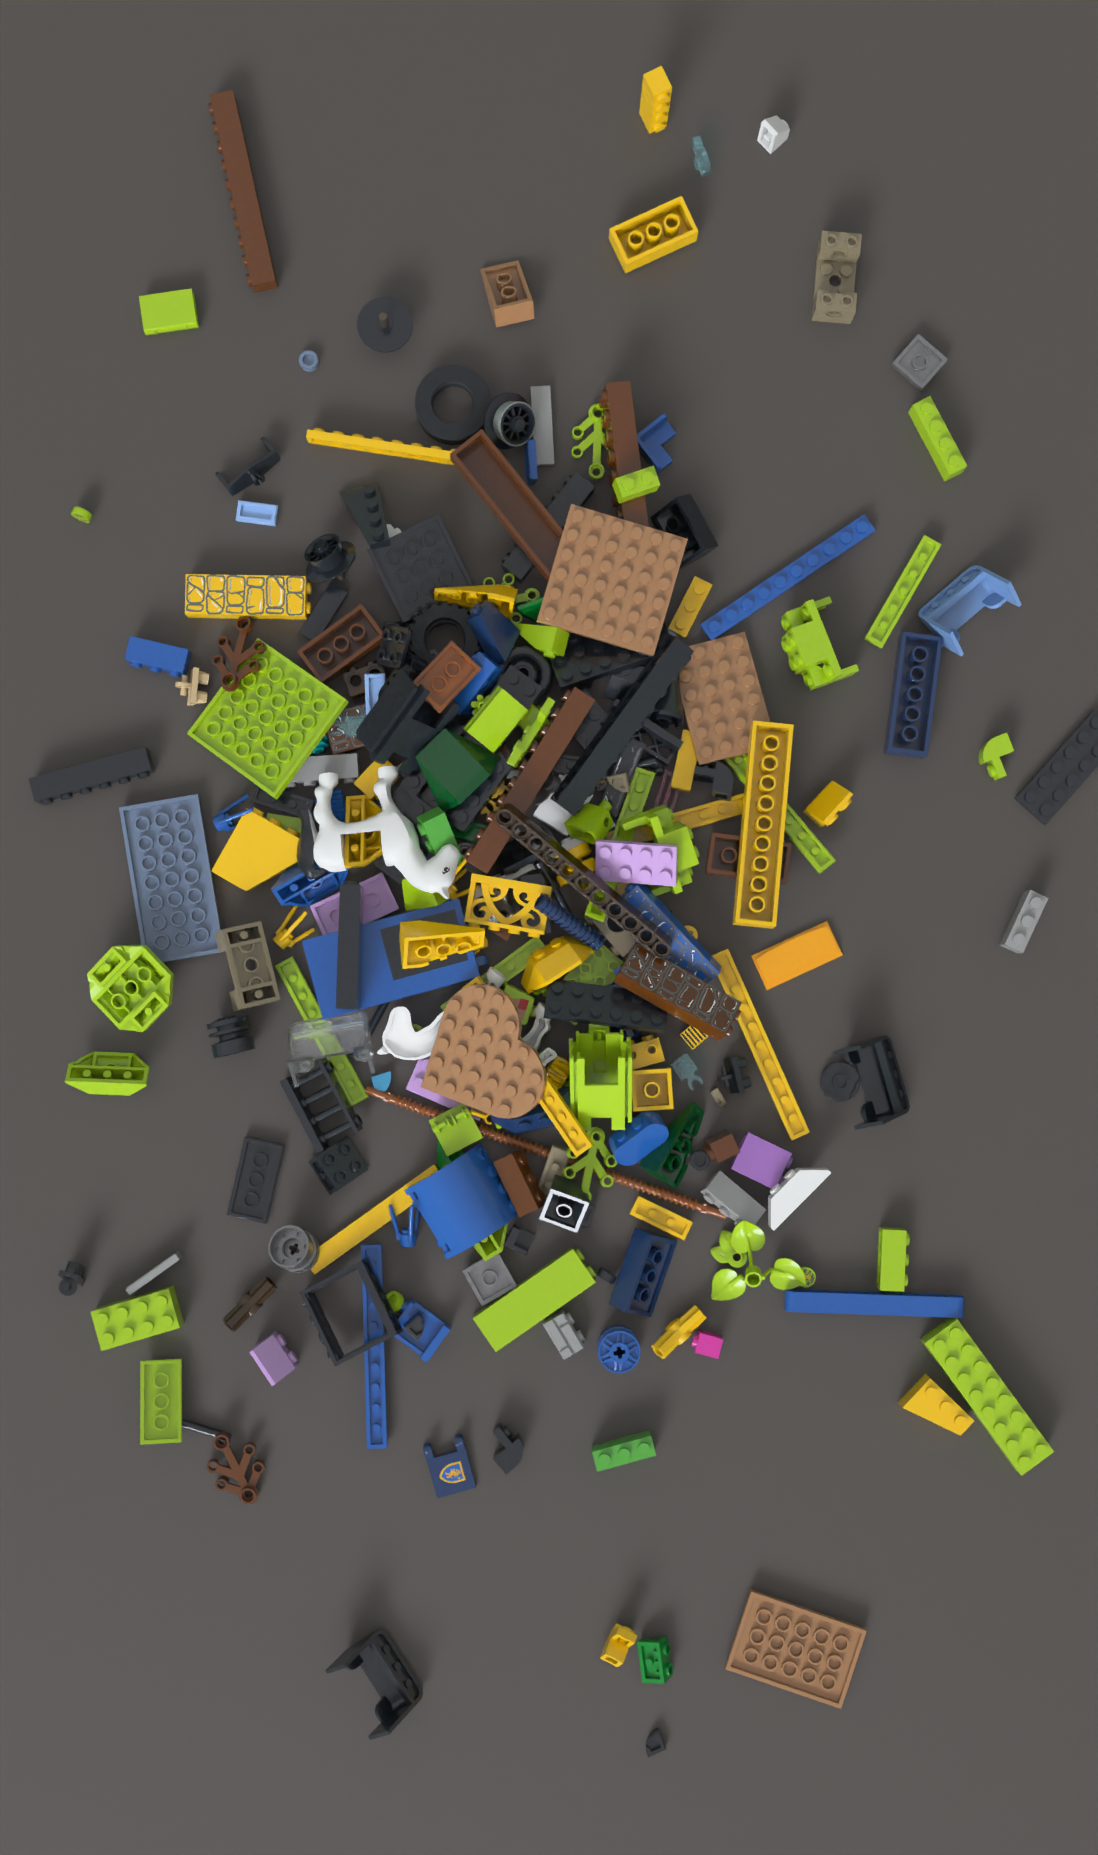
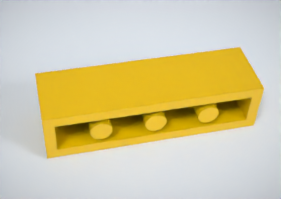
[639,66,672,134]

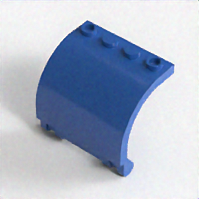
[404,1143,518,1260]

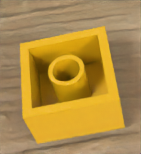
[632,1067,674,1112]

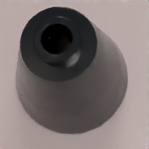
[646,676,684,728]

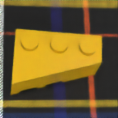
[898,1373,974,1436]

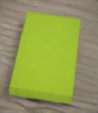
[545,945,623,1026]

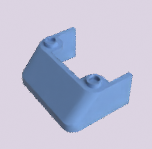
[918,565,1022,656]

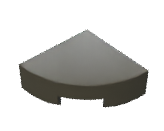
[607,772,631,793]
[710,1087,727,1107]

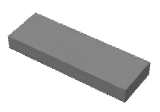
[126,1251,183,1295]

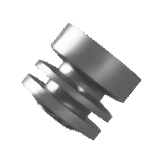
[268,1225,320,1273]

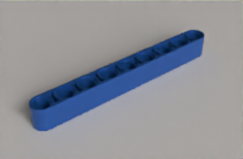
[784,1289,964,1318]

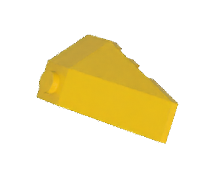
[434,584,518,619]
[399,920,485,969]

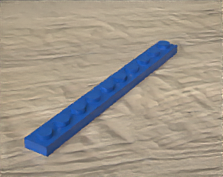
[700,514,875,641]
[361,1244,388,1449]

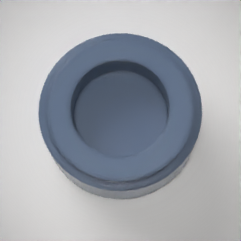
[299,350,319,372]

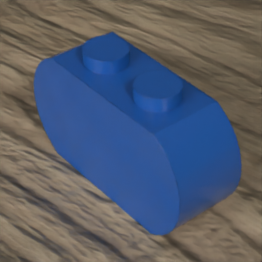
[609,1111,669,1166]

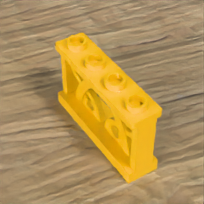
[464,873,553,938]

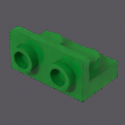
[637,1636,673,1684]

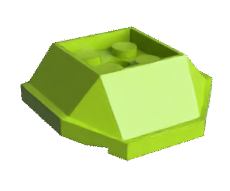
[87,945,174,1032]

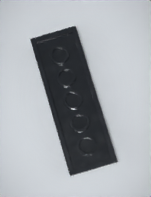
[1014,709,1098,825]
[544,980,667,1034]

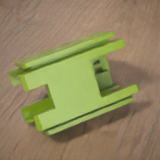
[569,1024,632,1131]

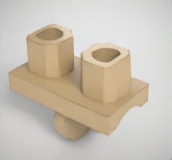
[175,667,209,706]

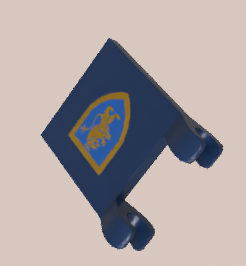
[423,1434,476,1498]

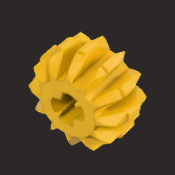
[546,1056,569,1090]

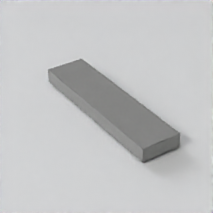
[531,385,554,467]

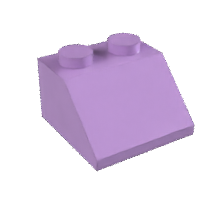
[250,1331,298,1386]

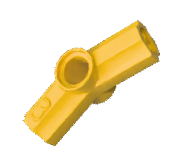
[652,1304,706,1359]

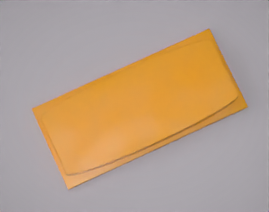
[751,921,843,990]

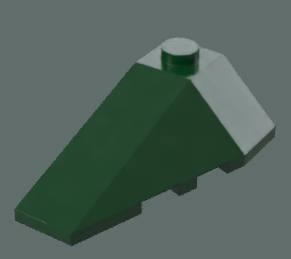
[639,1101,704,1189]

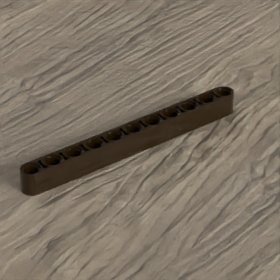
[495,803,673,958]

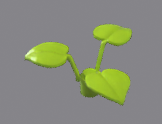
[711,1220,806,1301]

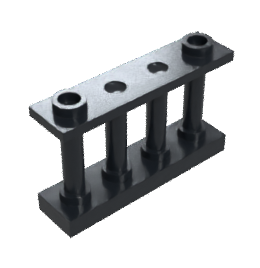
[280,1058,363,1153]

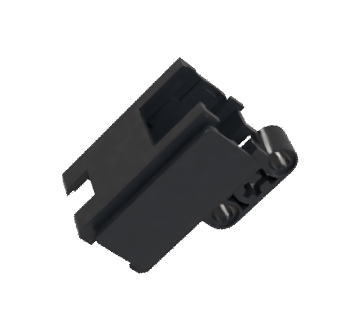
[356,653,460,775]

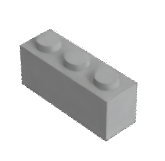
[999,890,1049,953]
[700,1171,766,1225]

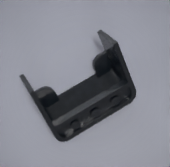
[833,1035,910,1130]
[325,1630,423,1740]

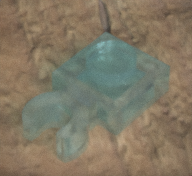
[692,136,711,176]
[332,714,365,738]
[670,1053,703,1090]

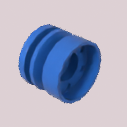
[597,1325,641,1373]

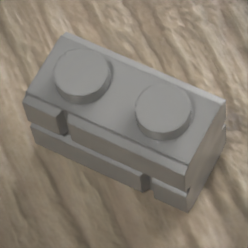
[543,1309,586,1359]

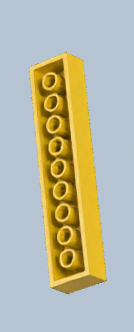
[732,721,794,929]

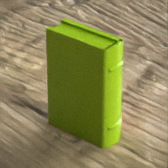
[139,288,199,335]
[464,685,528,753]

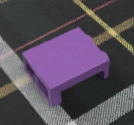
[729,1131,793,1188]

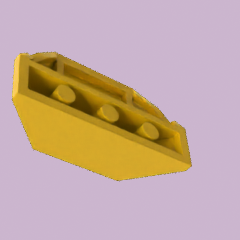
[344,795,383,868]
[521,936,595,994]

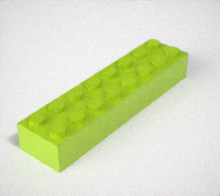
[920,1318,1054,1476]

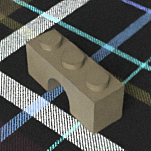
[584,909,638,957]

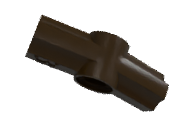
[222,1276,278,1332]

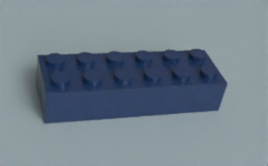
[883,632,943,759]

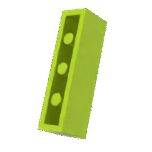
[908,396,967,481]

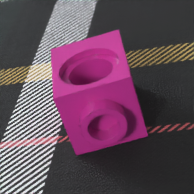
[691,1329,724,1359]

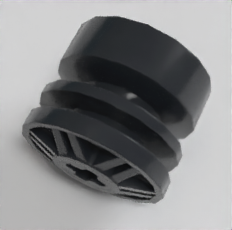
[206,1015,256,1058]

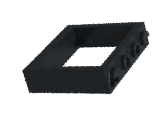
[300,1258,403,1366]

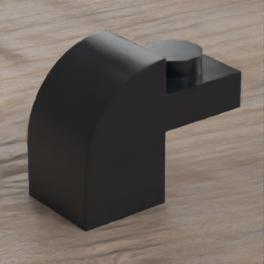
[694,762,734,801]
[493,1423,523,1475]

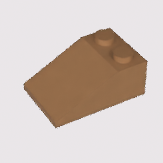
[480,260,535,328]

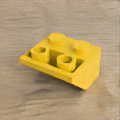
[803,780,853,828]

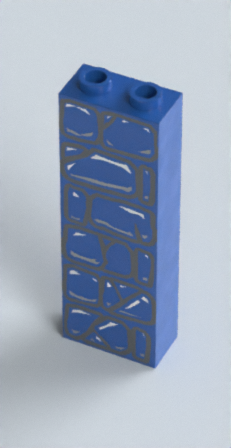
[611,883,722,983]

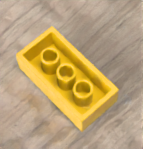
[609,196,699,274]

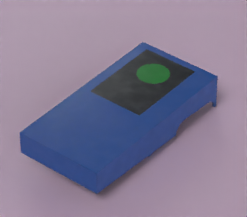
[302,898,489,1020]

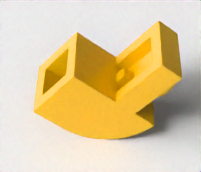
[600,1623,638,1667]

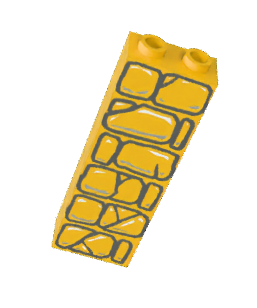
[185,574,312,620]

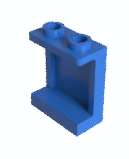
[394,1298,451,1363]

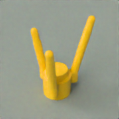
[447,858,480,901]
[273,906,315,949]

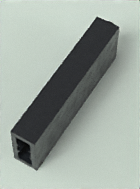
[336,880,364,1010]

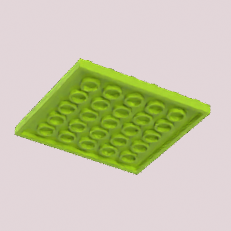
[187,638,349,800]

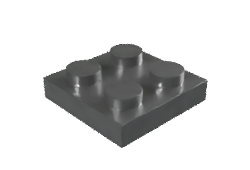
[891,334,948,391]
[462,1253,517,1306]

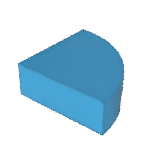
[371,1071,392,1092]

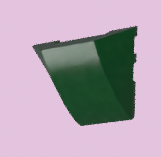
[415,728,500,812]

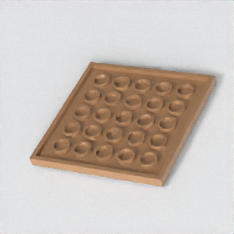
[537,504,688,657]

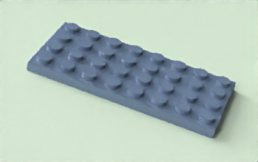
[119,794,222,962]

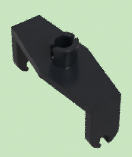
[215,437,281,496]

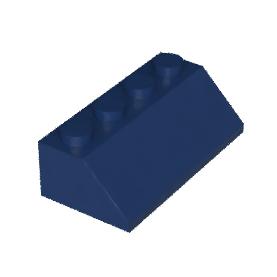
[609,1227,677,1317]

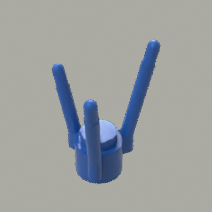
[213,794,254,832]
[388,1205,420,1247]

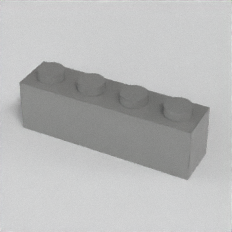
[286,753,360,788]

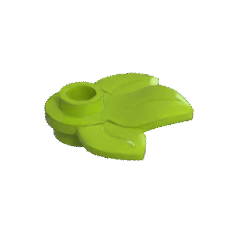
[710,1230,747,1268]

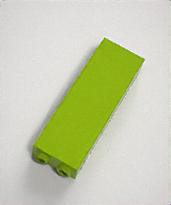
[473,1246,596,1352]

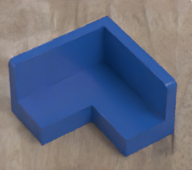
[637,413,676,474]

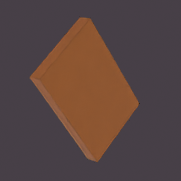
[413,641,482,713]

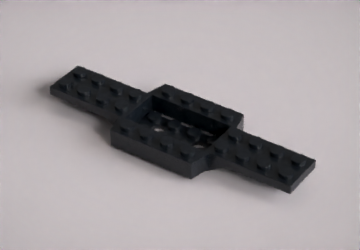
[371,665,544,885]

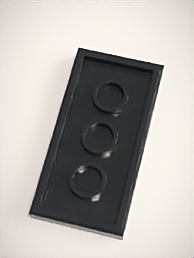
[227,1136,285,1224]

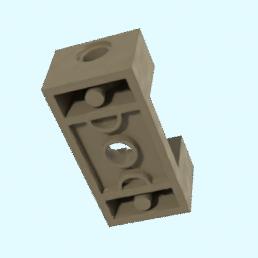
[811,231,862,324]
[215,921,280,1012]

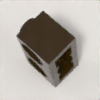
[343,661,387,700]

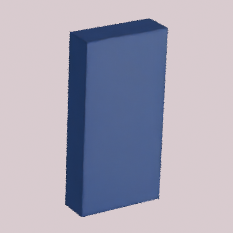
[524,440,538,485]

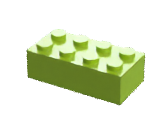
[91,1285,184,1351]

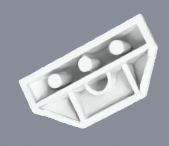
[768,1168,831,1231]

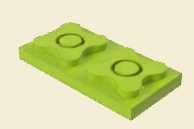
[140,1359,182,1445]

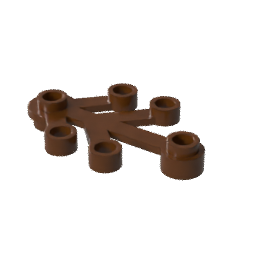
[212,616,266,692]
[206,1432,265,1504]

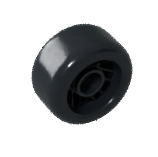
[494,645,553,705]

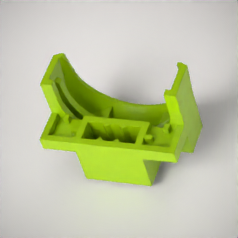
[781,596,859,691]
[618,805,700,896]

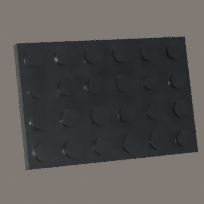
[536,622,669,692]

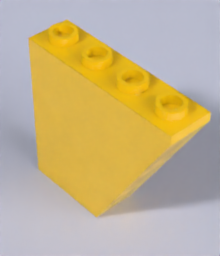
[211,807,299,891]

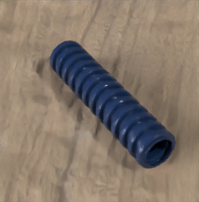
[534,893,605,951]

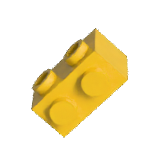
[631,1034,665,1070]

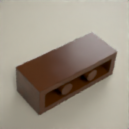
[703,1129,740,1163]
[493,1149,545,1217]

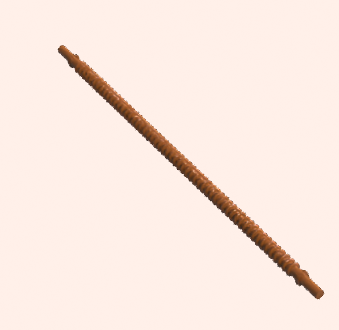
[365,1086,726,1219]

